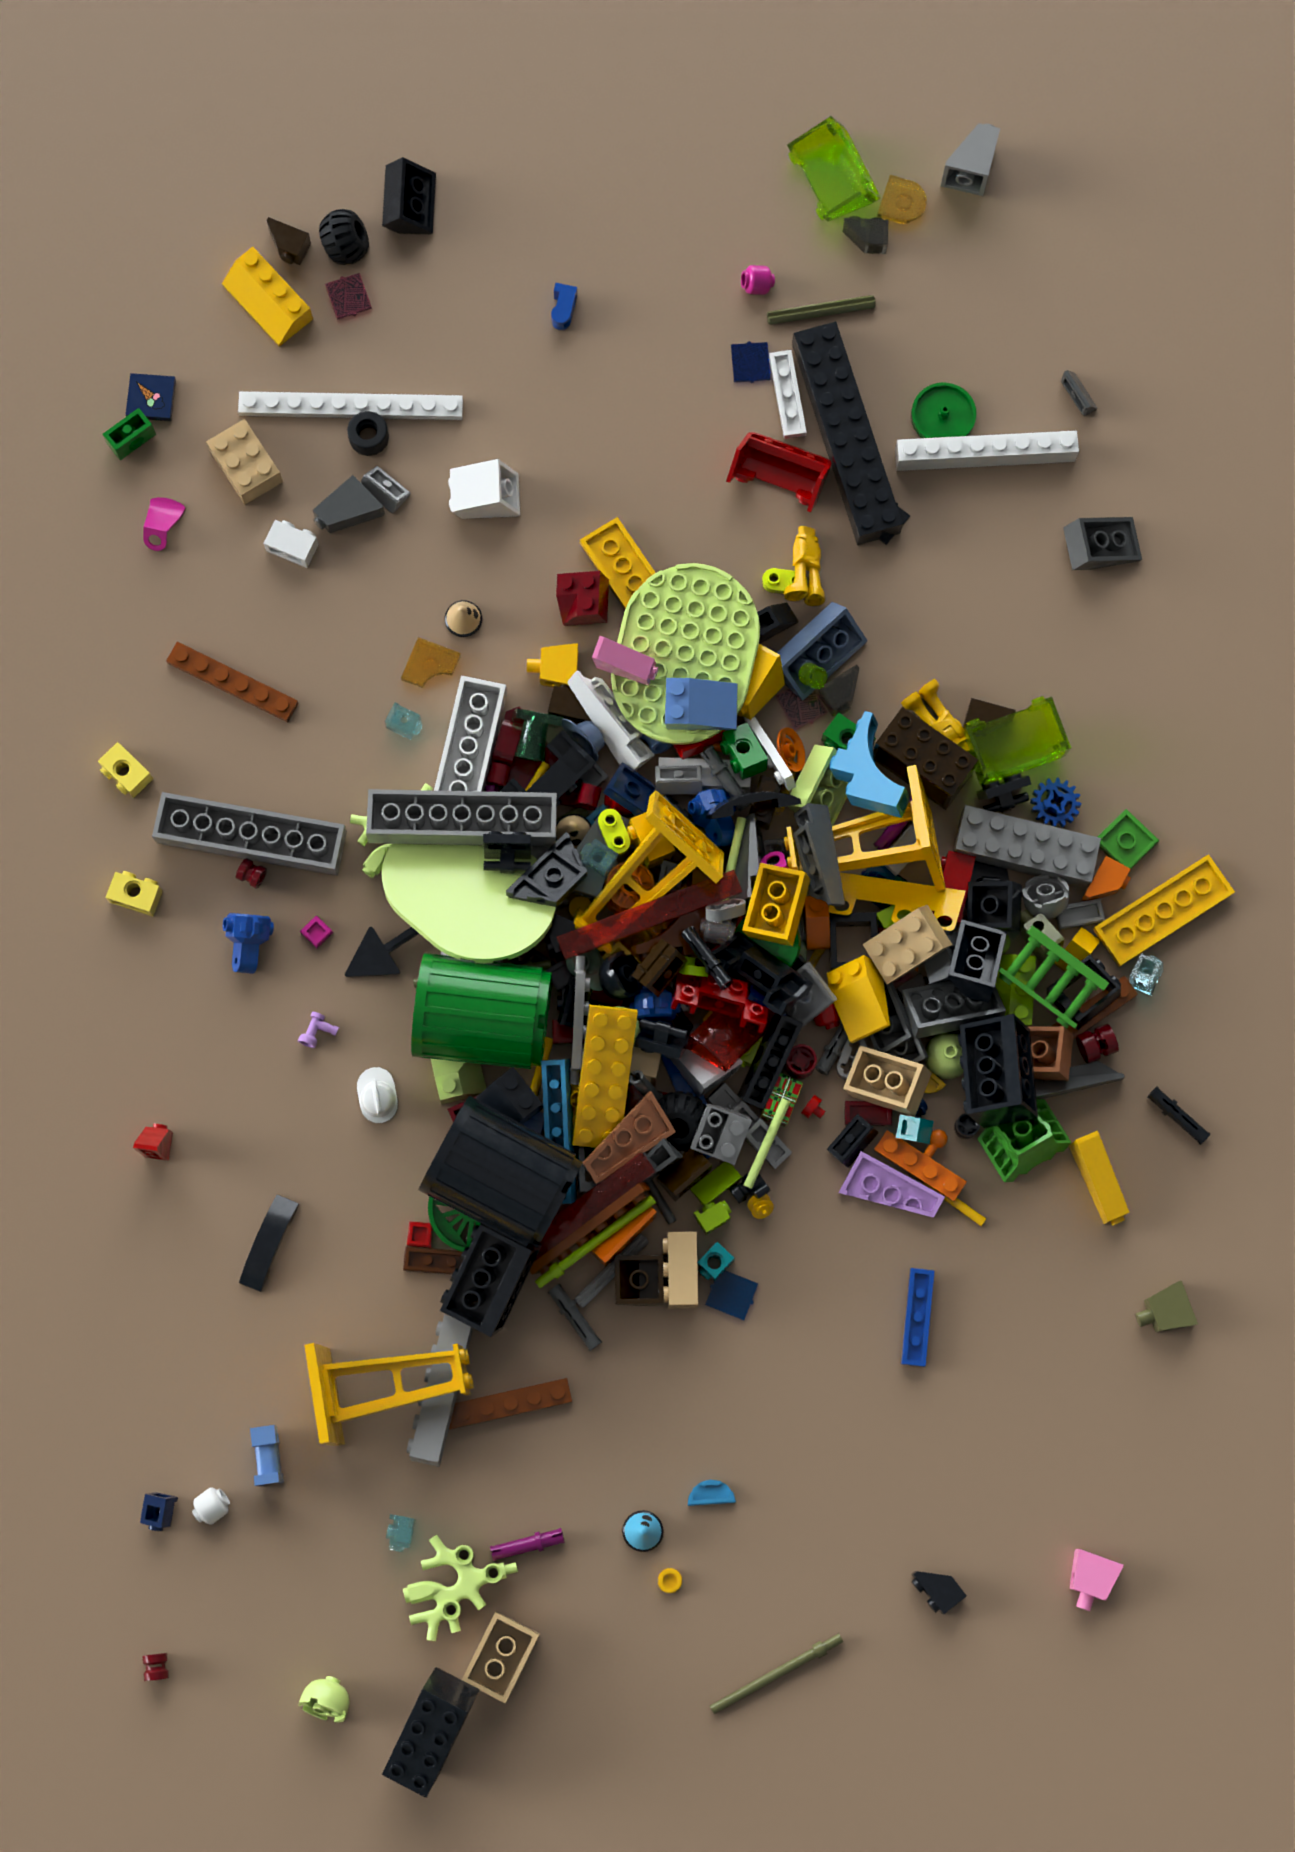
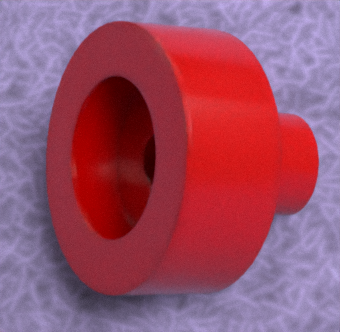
[801,1095,826,1119]

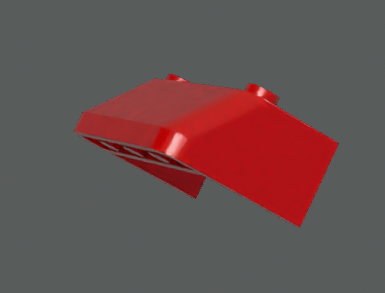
[726,432,832,512]

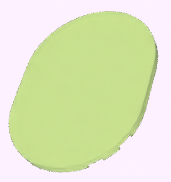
[611,563,760,745]
[382,844,556,963]

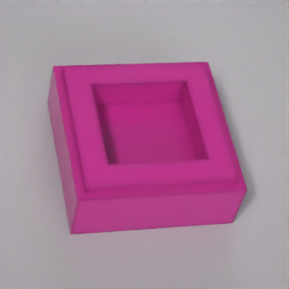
[300,915,333,949]

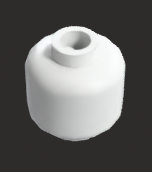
[192,1488,230,1525]

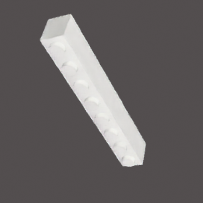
[895,431,1079,471]

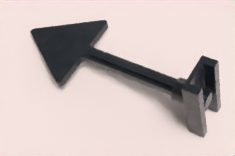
[345,927,419,977]

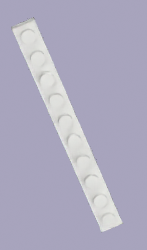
[238,391,463,420]

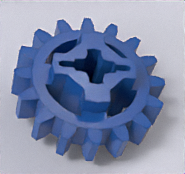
[1030,778,1081,828]

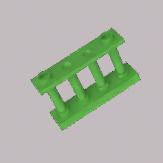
[998,925,1109,1028]

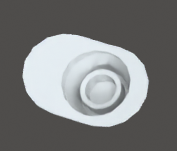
[357,1067,398,1123]

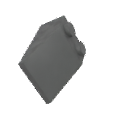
[1063,517,1142,570]

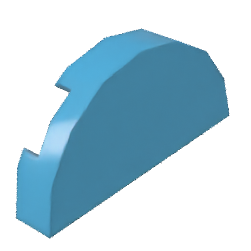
[688,1480,736,1506]

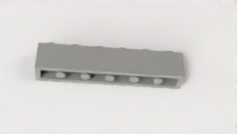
[407,1315,473,1467]

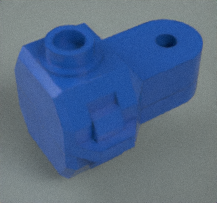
[688,789,736,848]
[222,913,274,974]
[629,986,681,1022]

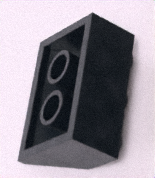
[382,157,436,235]
[948,919,1007,1003]

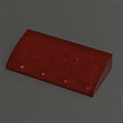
[687,1008,775,1072]

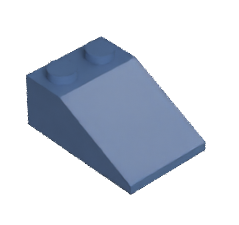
[665,678,738,730]

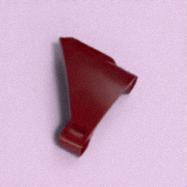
[486,707,602,810]

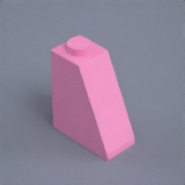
[592,636,658,685]

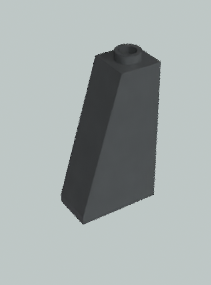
[571,816,624,900]

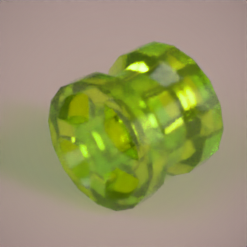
[798,663,827,689]

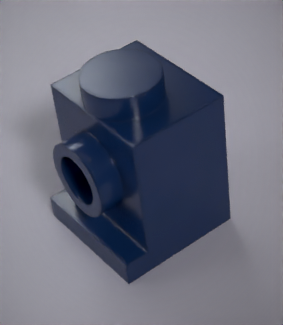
[140,1492,178,1531]

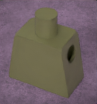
[1021,909,1064,964]
[1135,1280,1198,1332]

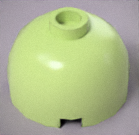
[925,1032,964,1079]
[298,1676,350,1722]

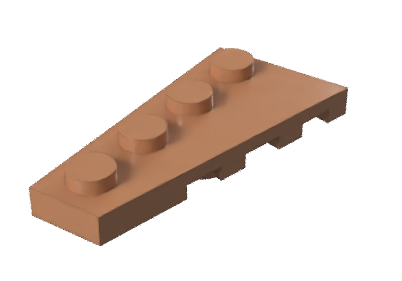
[582,1091,676,1184]

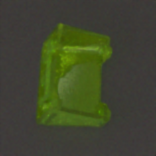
[787,116,881,222]
[964,696,1071,786]

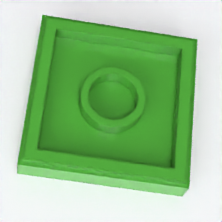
[1098,809,1160,870]

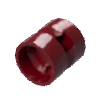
[1076,1024,1119,1063]
[785,1044,817,1080]

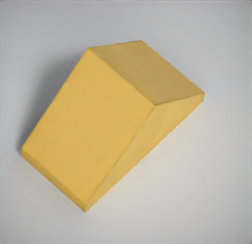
[1054,927,1101,972]

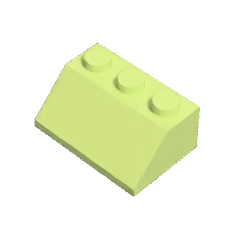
[787,745,849,826]

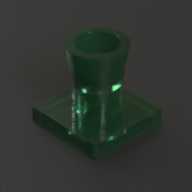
[511,708,563,762]

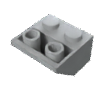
[690,1103,752,1165]

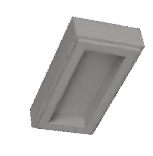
[1056,898,1105,931]

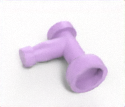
[298,1012,339,1048]

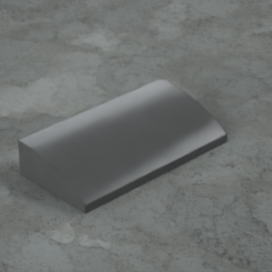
[902,981,1006,1039]

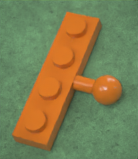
[874,1129,967,1202]

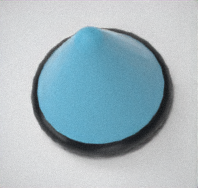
[622,1510,664,1552]

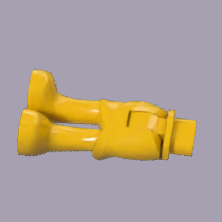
[784,526,825,606]
[901,679,971,752]

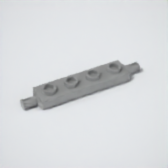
[569,956,590,1085]

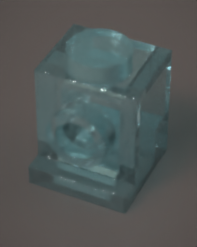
[385,702,423,740]
[580,839,618,878]
[1129,954,1164,995]
[386,1514,416,1552]

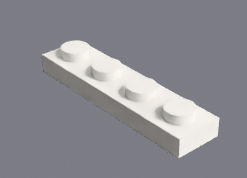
[769,350,807,439]
[743,716,796,791]

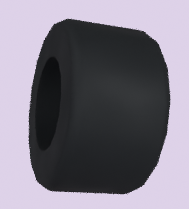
[347,411,389,456]

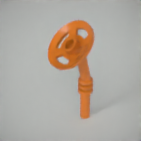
[712,727,805,773]

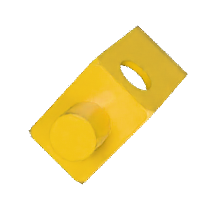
[527,643,578,688]

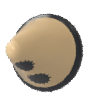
[445,600,483,637]
[556,814,592,849]

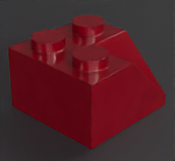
[556,571,609,626]

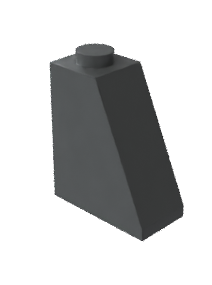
[313,475,385,533]

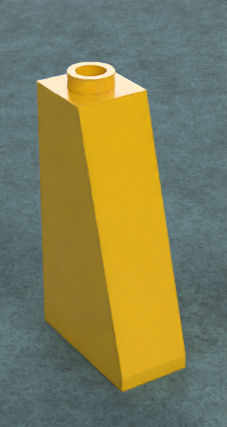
[1069,1130,1130,1226]

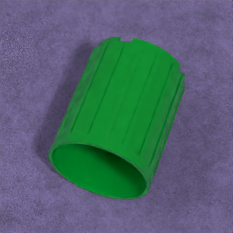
[411,953,552,1069]

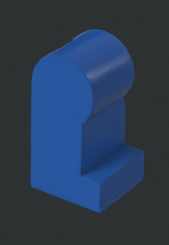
[551,283,578,330]

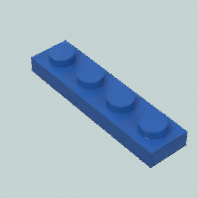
[901,1268,935,1367]

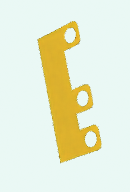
[829,872,966,931]

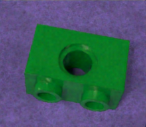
[102,408,156,461]
[821,712,876,750]
[720,722,768,780]

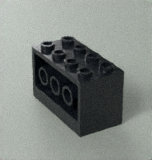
[958,1014,1038,1128]
[440,1224,542,1337]
[382,1667,480,1798]

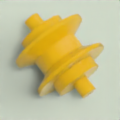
[747,1194,774,1219]

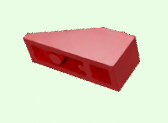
[133,1124,173,1161]

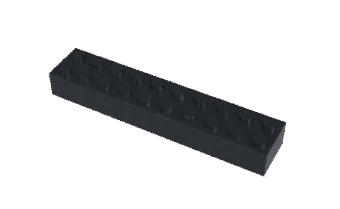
[792,321,903,546]

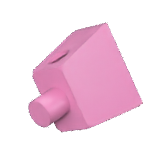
[1070,1549,1123,1611]

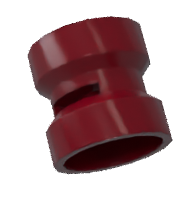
[235,858,267,889]
[142,1653,169,1681]

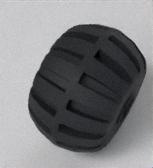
[319,209,369,265]
[658,1091,706,1149]

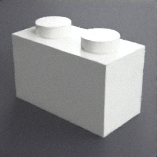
[264,520,319,568]

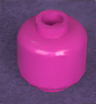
[741,265,775,295]

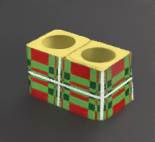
[760,1073,803,1127]

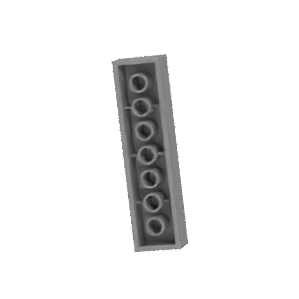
[366,789,557,847]
[152,792,347,876]

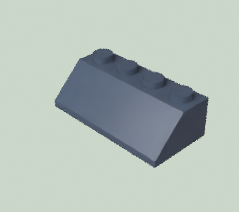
[777,602,868,701]

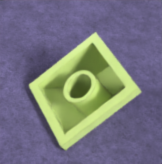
[431,1059,486,1104]

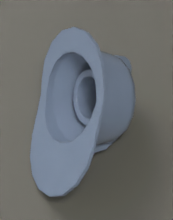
[561,718,606,762]

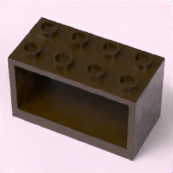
[873,707,979,810]

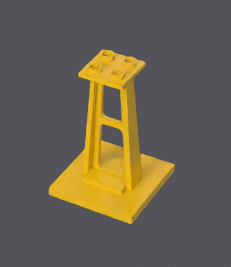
[784,765,946,892]
[574,790,724,954]
[304,1343,474,1446]

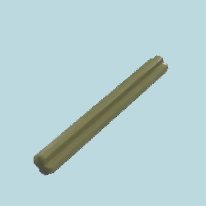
[767,295,876,325]

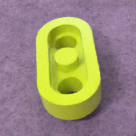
[762,568,808,594]
[598,809,630,855]

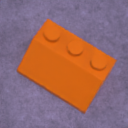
[589,1203,657,1267]

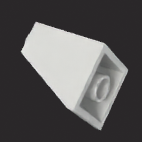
[448,459,520,519]

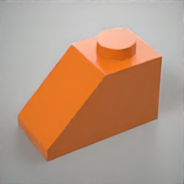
[1081,856,1131,901]
[803,896,830,950]

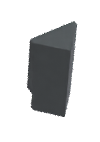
[729,813,764,916]
[870,979,929,1066]

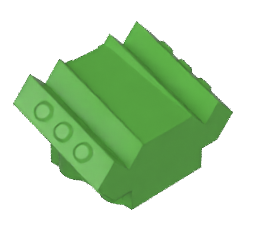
[977,1099,1072,1182]

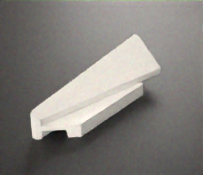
[568,671,655,771]

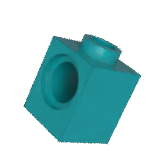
[896,1114,934,1144]
[697,1242,735,1281]

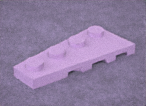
[839,1151,945,1218]

